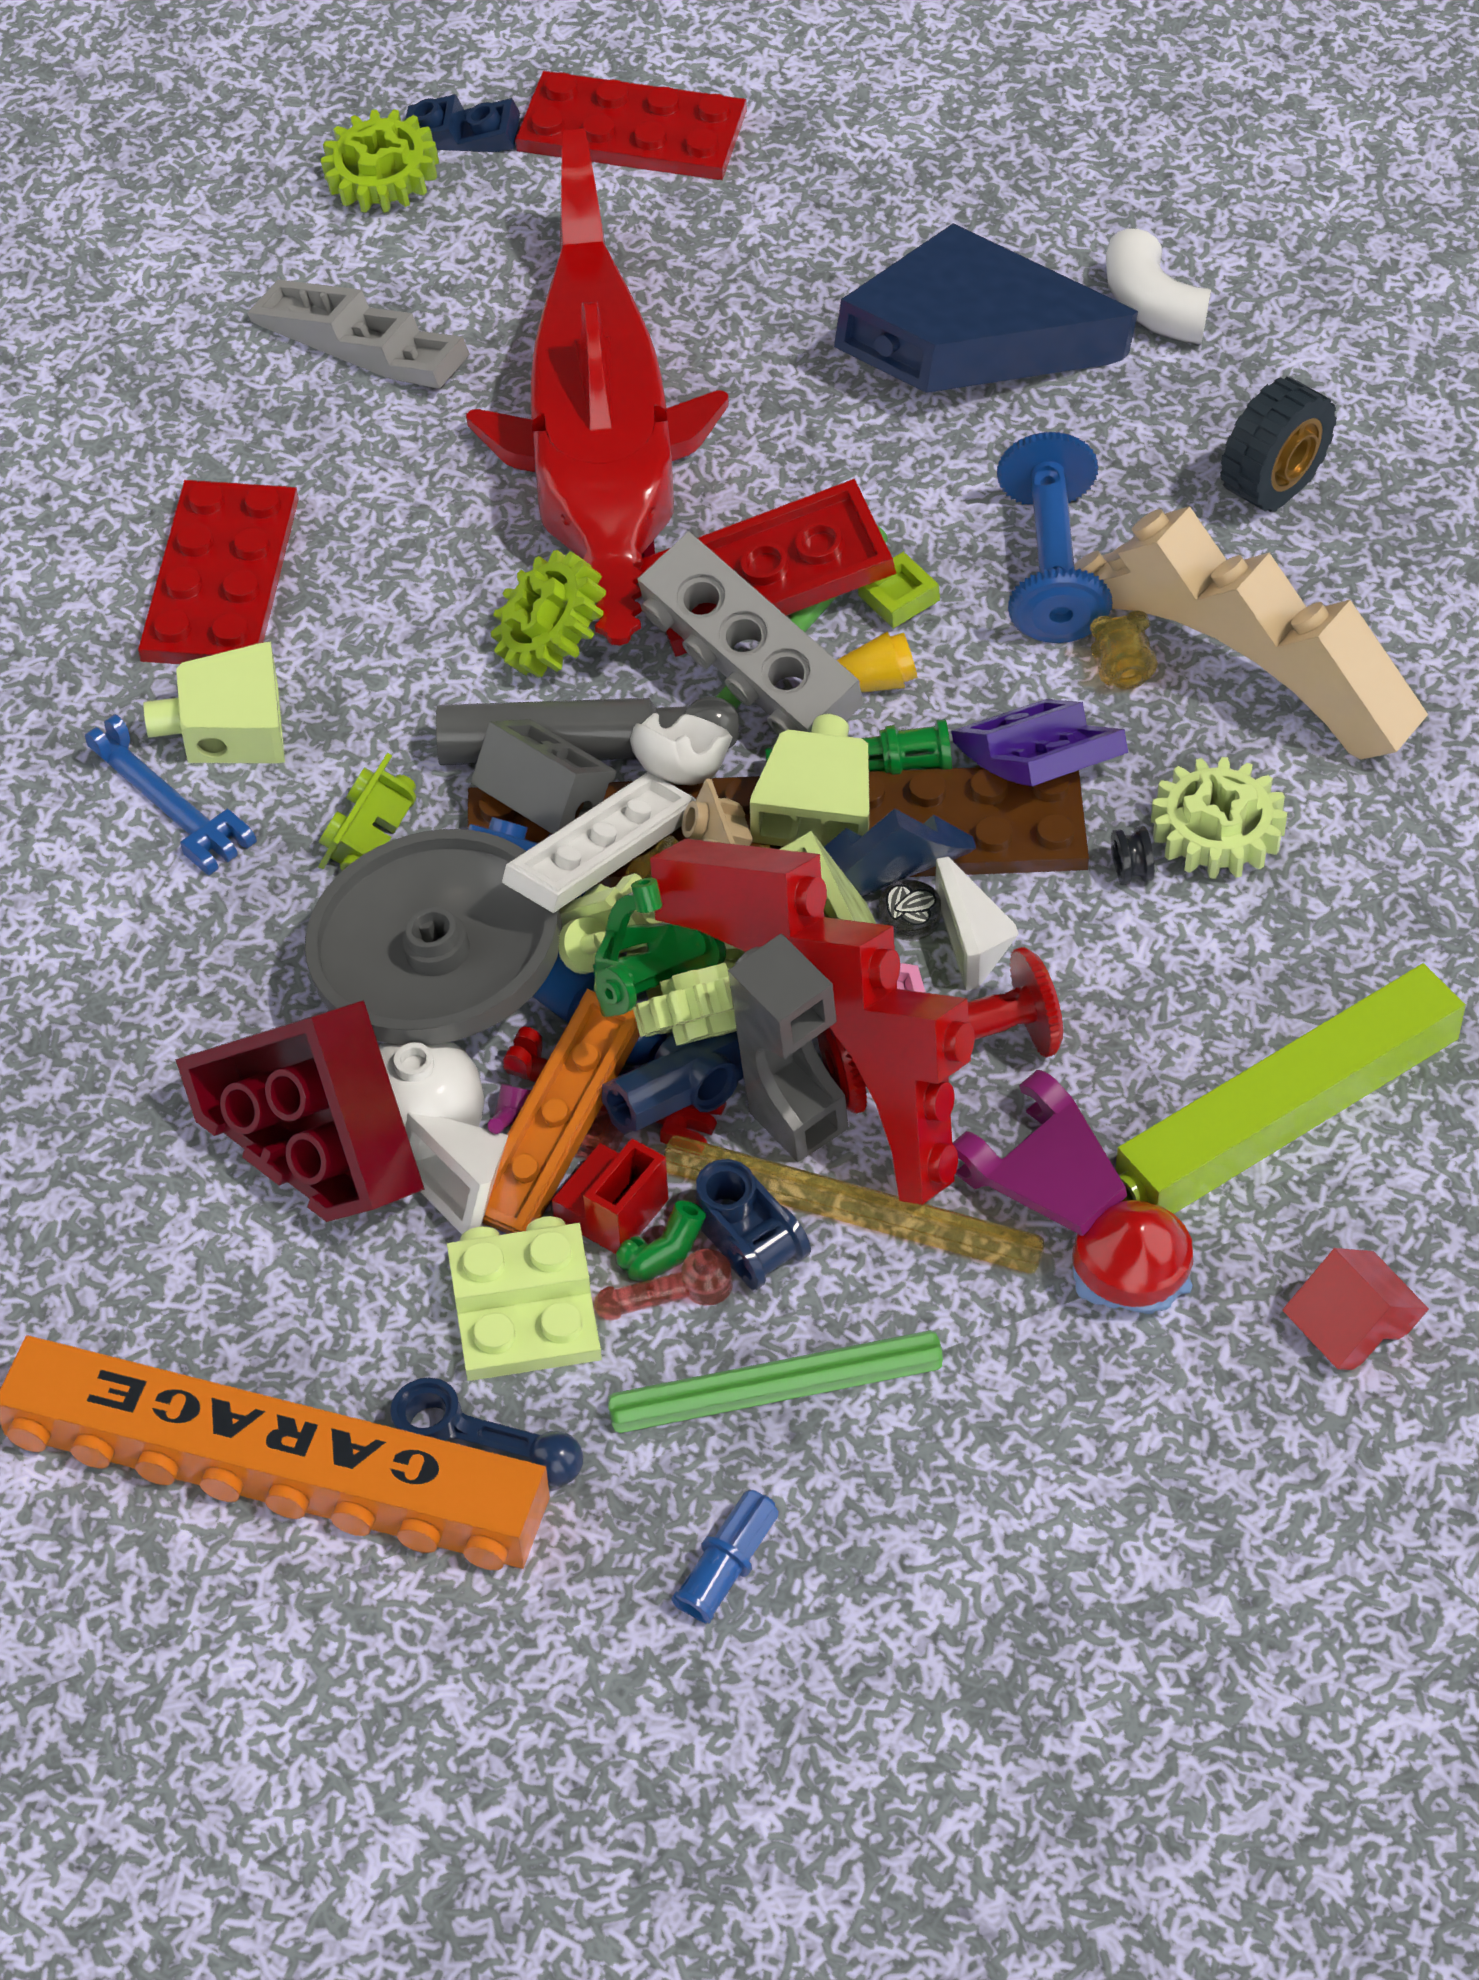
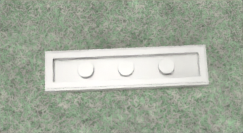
[502,772,696,913]

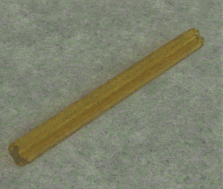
[664,1135,1044,1273]

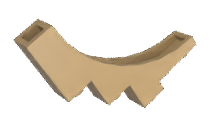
[1074,506,1428,760]

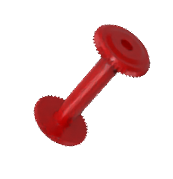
[817,947,1063,1114]

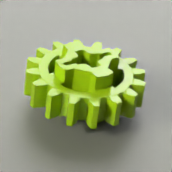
[321,109,439,213]
[490,550,606,678]

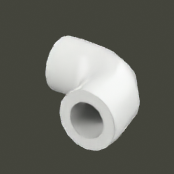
[1106,229,1211,345]

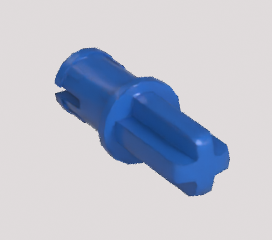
[671,1490,779,1624]

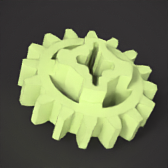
[1151,757,1287,879]
[633,961,737,1045]

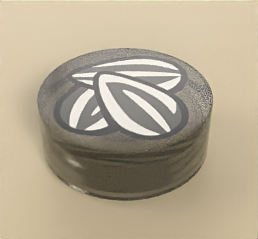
[879,880,941,941]

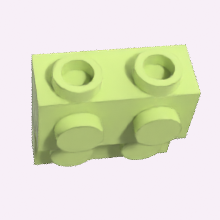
[447,1216,602,1381]

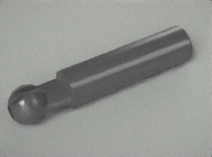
[436,696,739,765]

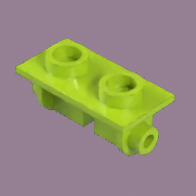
[318,753,416,871]

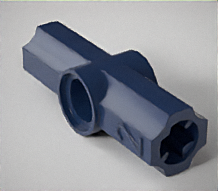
[602,1031,744,1135]

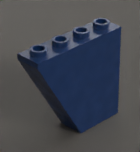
[834,223,1138,393]

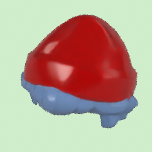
[1072,1200,1194,1314]

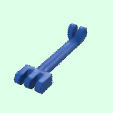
[85,714,257,876]

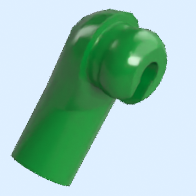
[616,1200,706,1282]

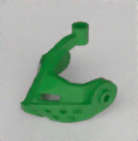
[593,878,726,1017]

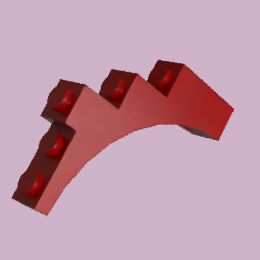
[650,839,975,1205]

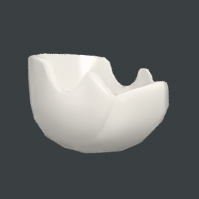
[630,713,732,785]

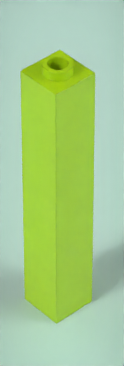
[1115,963,1466,1214]

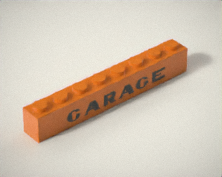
[0,1335,550,1570]

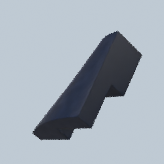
[824,808,976,897]

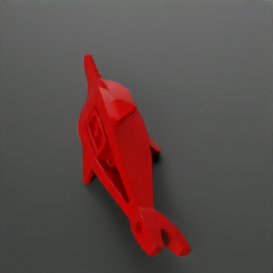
[466,128,729,646]

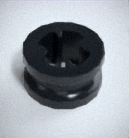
[1111,826,1155,885]

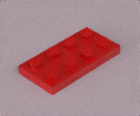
[516,71,747,181]
[639,478,897,657]
[138,480,299,664]

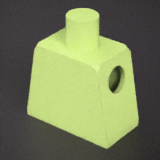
[143,642,285,763]
[750,714,869,847]

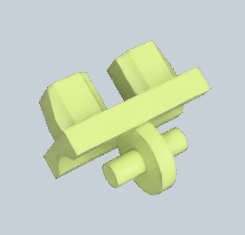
[559,873,651,974]

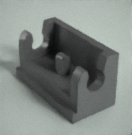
[471,719,617,834]

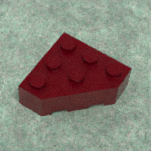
[175,1000,425,1222]

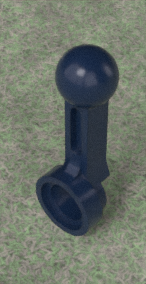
[390,1377,583,1486]

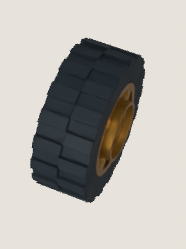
[1220,376,1337,512]

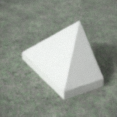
[935,857,1019,991]
[405,1112,508,1234]

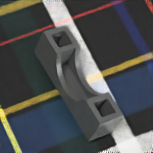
[728,933,849,1162]

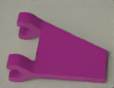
[953,1070,1127,1236]

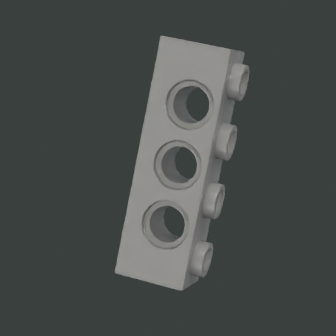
[638,531,863,735]

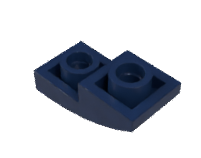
[405,94,520,152]

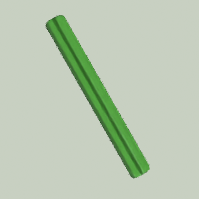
[608,1330,943,1433]

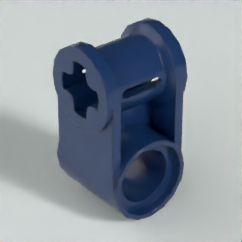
[696,1159,811,1290]

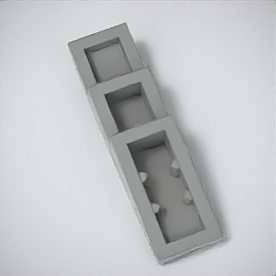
[247,279,470,389]

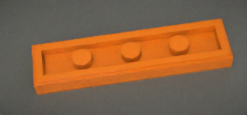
[482,989,640,1234]

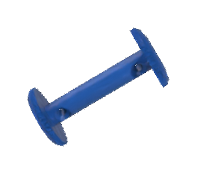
[997,432,1113,643]

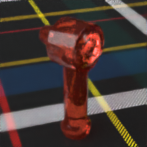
[594,1248,733,1320]

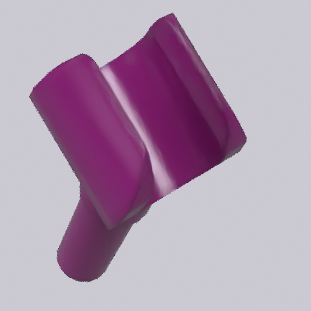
[488,1083,531,1134]

